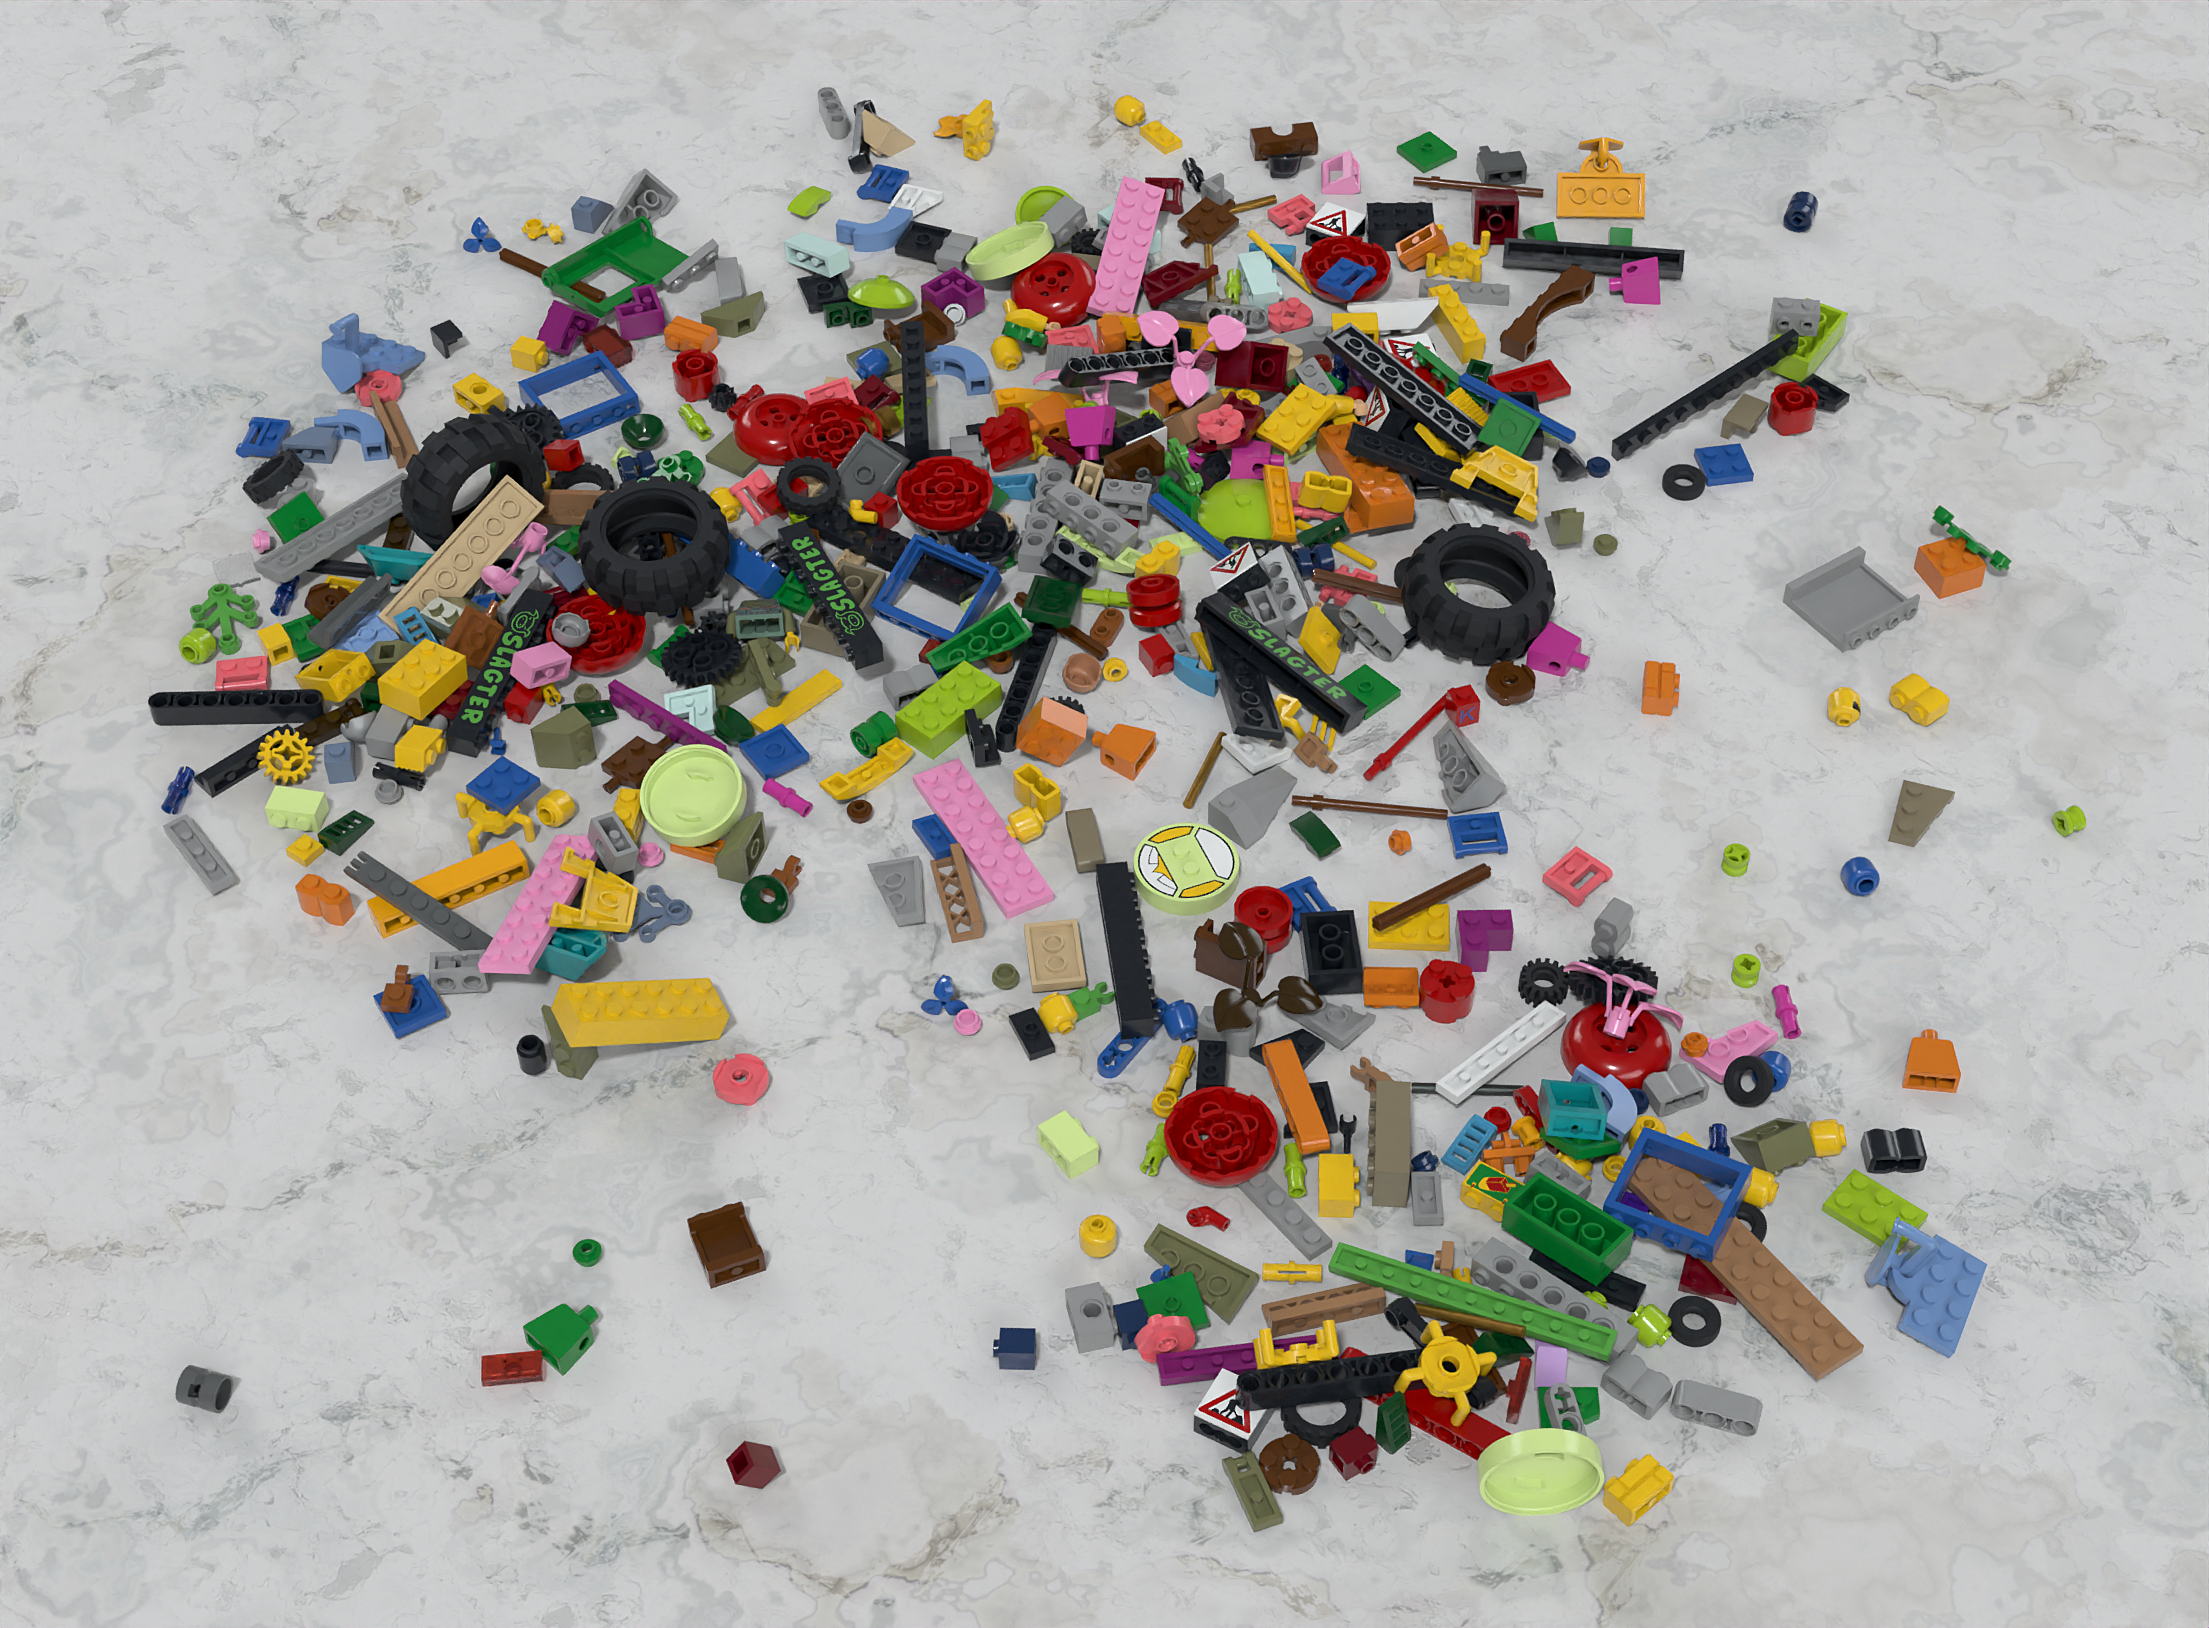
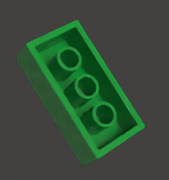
[1501,1172,1634,1286]

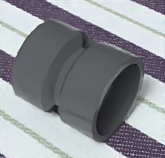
[175,1365,233,1413]

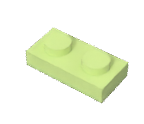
[1149,531,1202,557]

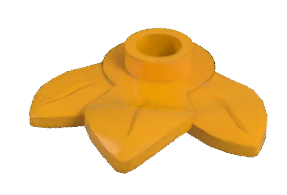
[933,114,968,137]

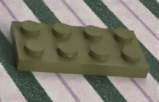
[685,637,796,709]

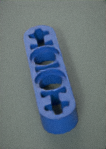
[1097,998,1167,1079]

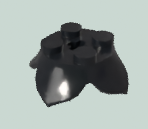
[948,509,1020,570]

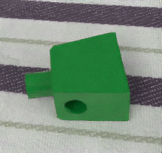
[523,1304,599,1376]

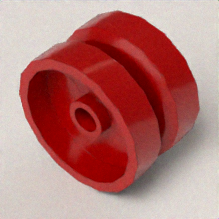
[1126,574,1183,627]
[1233,886,1293,954]

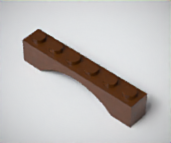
[1500,264,1596,362]

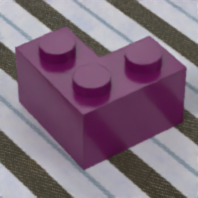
[921,267,985,318]
[614,284,666,341]
[536,300,599,356]
[1455,909,1514,972]

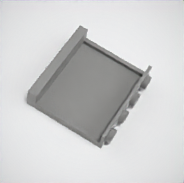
[1783,546,1920,653]

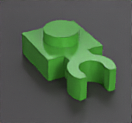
[1066,982,1114,1022]

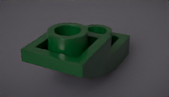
[823,302,873,329]
[1289,811,1341,859]

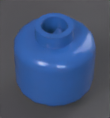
[855,348,890,380]
[1841,857,1880,896]
[1161,999,1199,1043]
[1752,1051,1791,1092]

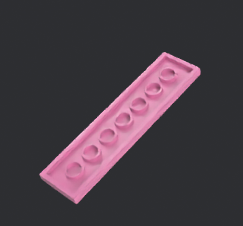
[1086,176,1165,317]
[913,758,1054,919]
[478,834,599,974]

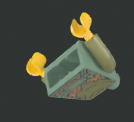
[726,599,799,653]

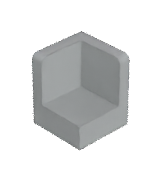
[1201,173,1234,205]

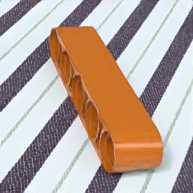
[1262,1039,1330,1156]

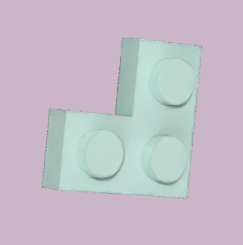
[664,684,716,735]

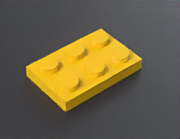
[1256,383,1337,456]
[1368,901,1450,952]

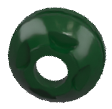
[621,414,664,450]
[712,705,755,745]
[740,874,789,923]

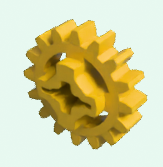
[256,729,315,786]

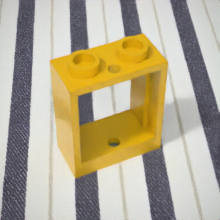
[295,648,376,702]

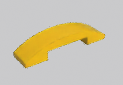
[819,737,914,800]

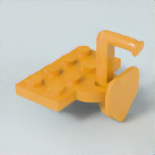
[1556,137,1645,219]

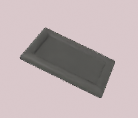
[818,431,911,511]

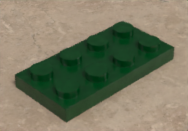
[1021,575,1083,628]

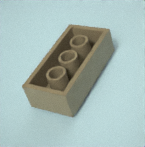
[800,561,886,657]
[1367,1080,1411,1208]

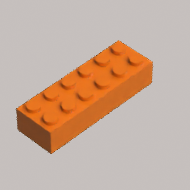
[1316,421,1415,530]

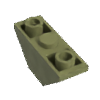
[701,291,765,338]
[1544,508,1584,545]
[365,640,417,679]

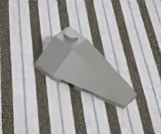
[601,168,678,236]
[1254,326,1332,362]
[1433,719,1506,813]
[1208,766,1297,850]

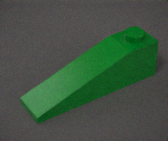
[925,602,1033,673]

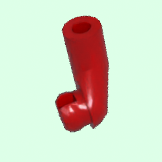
[1186,1206,1230,1232]

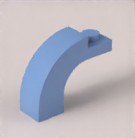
[836,206,913,252]
[925,345,990,396]
[314,409,388,461]
[1570,1064,1637,1154]

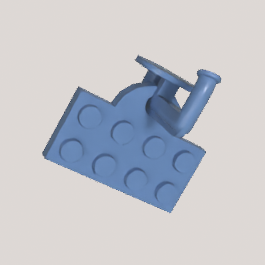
[322,313,425,393]
[1865,1217,1987,1358]

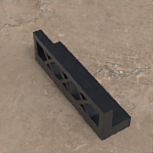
[194,724,296,798]

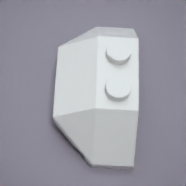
[1347,296,1439,335]

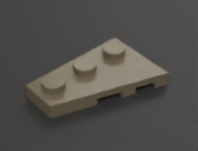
[1888,780,1955,847]

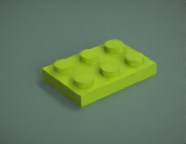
[1822,1168,1928,1255]

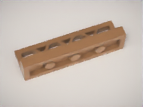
[369,390,418,469]
[531,489,614,525]
[930,843,983,943]
[1261,1282,1386,1338]

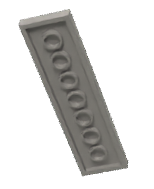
[253,473,408,583]

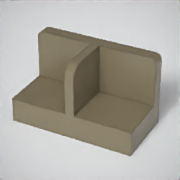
[1720,393,1769,440]

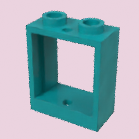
[1537,1079,1608,1141]

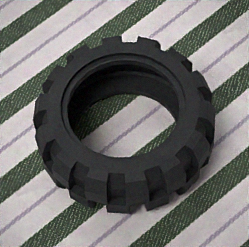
[400,413,547,551]
[577,476,731,617]
[1401,523,1556,665]

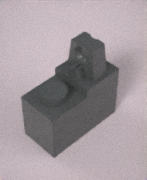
[1476,145,1527,186]

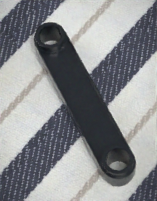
[848,100,876,173]
[1384,1296,1498,1409]

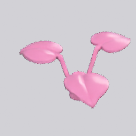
[1137,311,1246,408]
[1033,369,1138,406]
[481,522,549,595]
[1563,961,1684,1039]

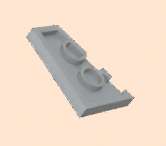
[661,238,719,292]
[867,855,924,926]
[1277,995,1376,1049]

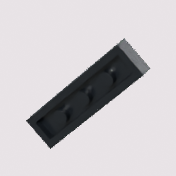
[1529,1248,1646,1312]

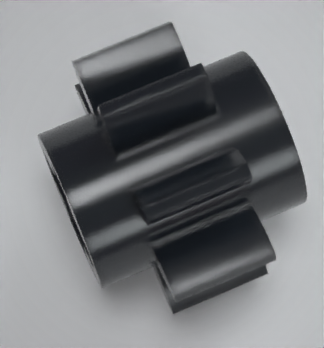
[708,383,737,412]
[698,610,727,633]

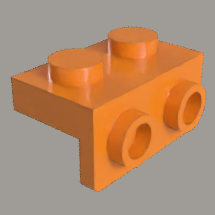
[1362,967,1419,1008]

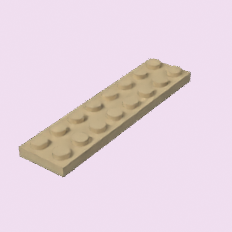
[377,475,544,642]

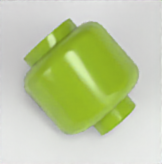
[179,628,217,664]
[1627,1304,1672,1348]

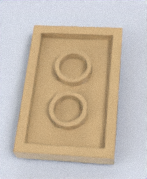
[1024,919,1086,992]

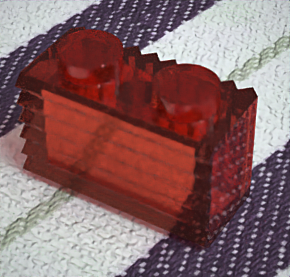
[582,323,633,369]

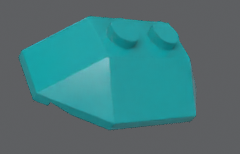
[357,544,434,584]
[535,927,607,981]

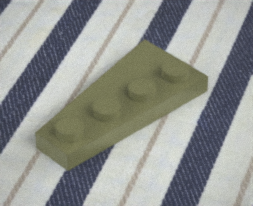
[1143,1223,1259,1325]

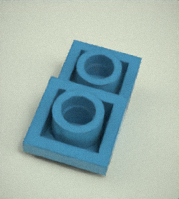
[1174,654,1218,698]

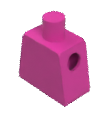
[1609,257,1661,305]
[1065,405,1116,461]
[1230,440,1284,479]
[1526,621,1590,677]

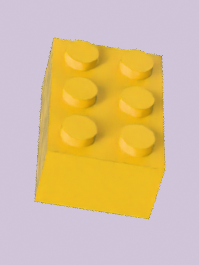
[378,639,468,721]

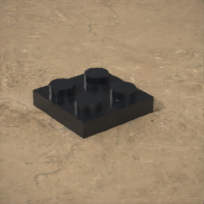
[895,221,952,262]
[797,273,852,312]

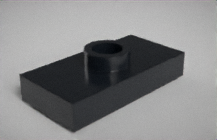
[1194,450,1231,493]
[1008,1007,1055,1061]

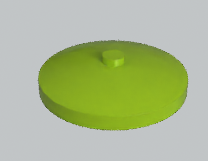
[1198,479,1275,549]

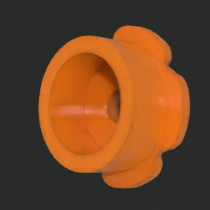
[1388,829,1411,855]
[1681,1032,1709,1058]

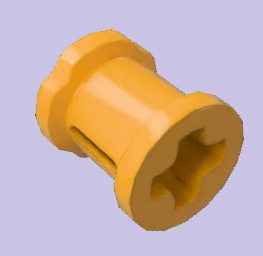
[1511,1116,1546,1152]

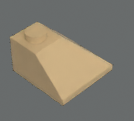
[862,109,916,157]

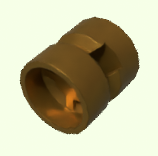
[858,405,900,438]

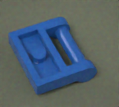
[857,164,909,203]
[1317,257,1376,300]
[236,417,291,458]
[1447,812,1508,859]
[1278,876,1338,933]

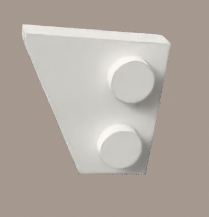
[887,183,943,217]

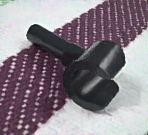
[1339,1114,1357,1154]

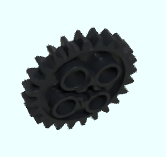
[501,403,563,460]
[661,628,743,687]
[1568,955,1658,1007]

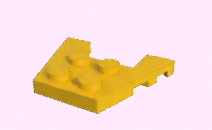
[1449,445,1538,523]
[548,846,638,933]

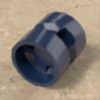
[1783,191,1818,233]
[617,450,657,483]
[1292,542,1335,579]

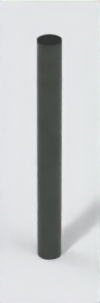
[1411,1082,1524,1096]

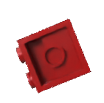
[980,406,1035,473]

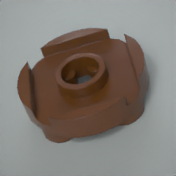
[304,583,351,621]
[1485,661,1536,706]
[1259,1433,1320,1495]

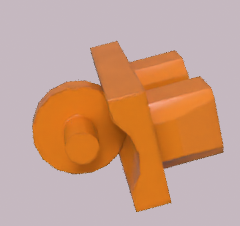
[1480,1131,1535,1177]

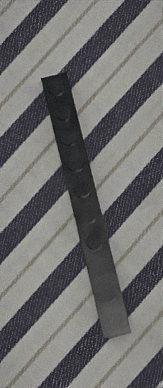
[1611,329,1799,461]

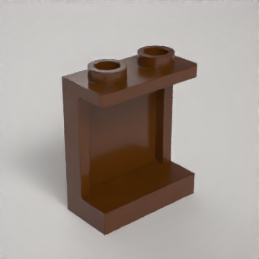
[883,299,955,354]
[1103,435,1165,482]
[1193,918,1267,990]
[687,1201,766,1289]

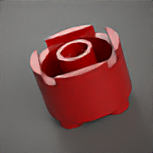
[672,349,721,403]
[1767,382,1818,436]
[1419,959,1475,1024]

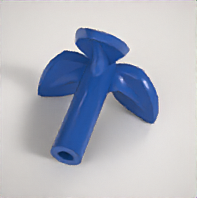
[463,217,502,253]
[921,974,968,1016]

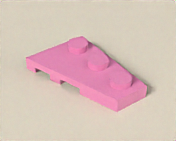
[1679,1020,1778,1084]

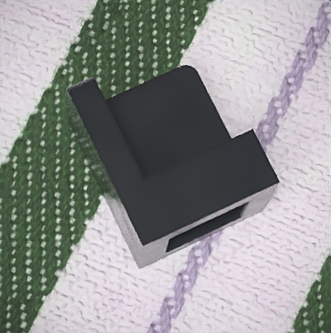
[430,319,463,359]

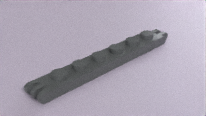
[343,851,493,951]

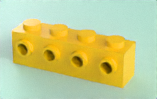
[1427,284,1486,364]

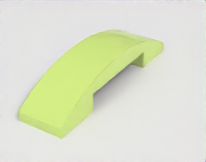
[1055,525,1146,573]

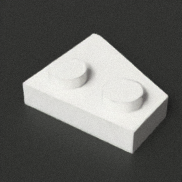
[1448,497,1509,533]
[1221,733,1292,774]

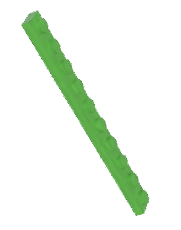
[1328,1242,1618,1362]

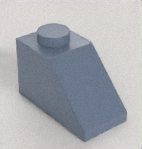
[571,196,614,234]
[282,427,338,464]
[535,545,586,593]
[324,741,356,784]

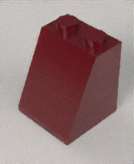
[1471,189,1520,244]
[1214,341,1289,393]

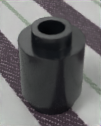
[516,1035,548,1075]

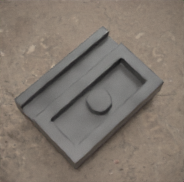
[1158,298,1207,323]

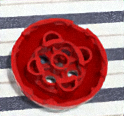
[1301,235,1391,304]
[1010,252,1096,331]
[733,393,826,465]
[788,398,883,469]
[896,456,993,532]
[546,594,647,675]
[1560,1002,1672,1090]
[1164,1086,1278,1187]

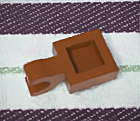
[762,855,802,898]
[380,965,415,1013]

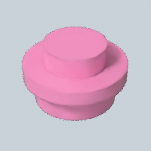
[252,529,270,553]
[637,842,663,867]
[954,1009,981,1035]

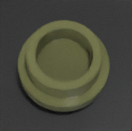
[1593,534,1618,556]
[574,683,599,703]
[992,963,1019,989]

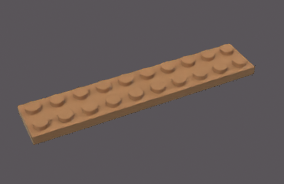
[1627,1157,1864,1381]

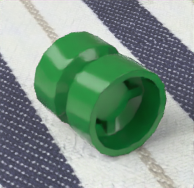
[850,711,898,757]

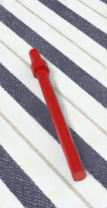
[1363,687,1454,781]

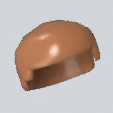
[1062,653,1102,693]

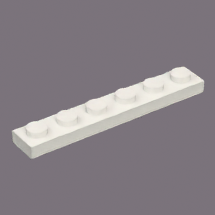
[1435,1000,1567,1105]

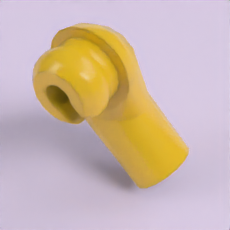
[848,499,878,524]

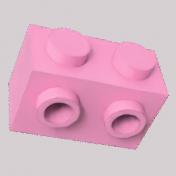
[510,641,572,689]

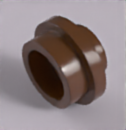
[847,800,873,824]

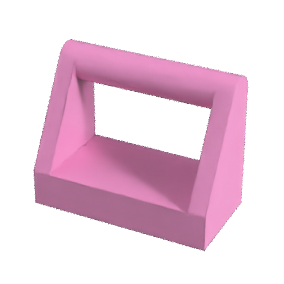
[1321,150,1361,195]

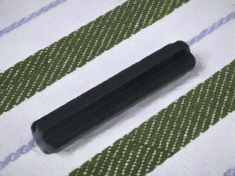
[306,559,376,578]

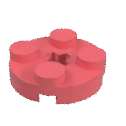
[1268,297,1312,334]
[354,369,402,407]
[1197,404,1245,444]
[713,1053,769,1106]
[1134,1314,1196,1363]

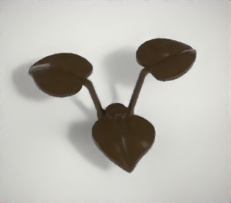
[1213,922,1323,1032]

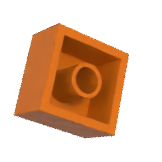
[1914,536,1987,599]
[1016,696,1088,767]

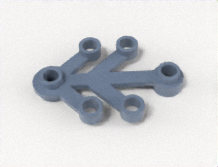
[612,884,691,943]

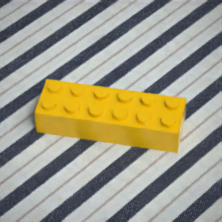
[551,978,729,1047]

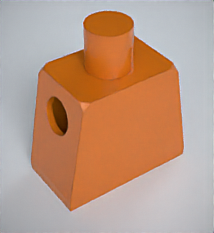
[1028,391,1072,441]
[1092,723,1156,781]
[1902,1029,1961,1093]

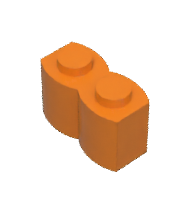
[295,874,355,926]

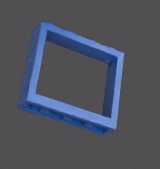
[518,350,640,440]
[871,534,1003,645]
[1603,1127,1753,1262]

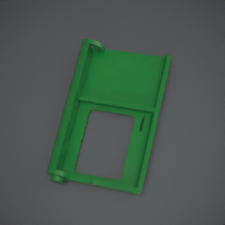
[541,216,689,318]

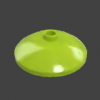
[1015,186,1076,248]
[848,275,915,309]

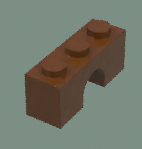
[1250,122,1318,161]

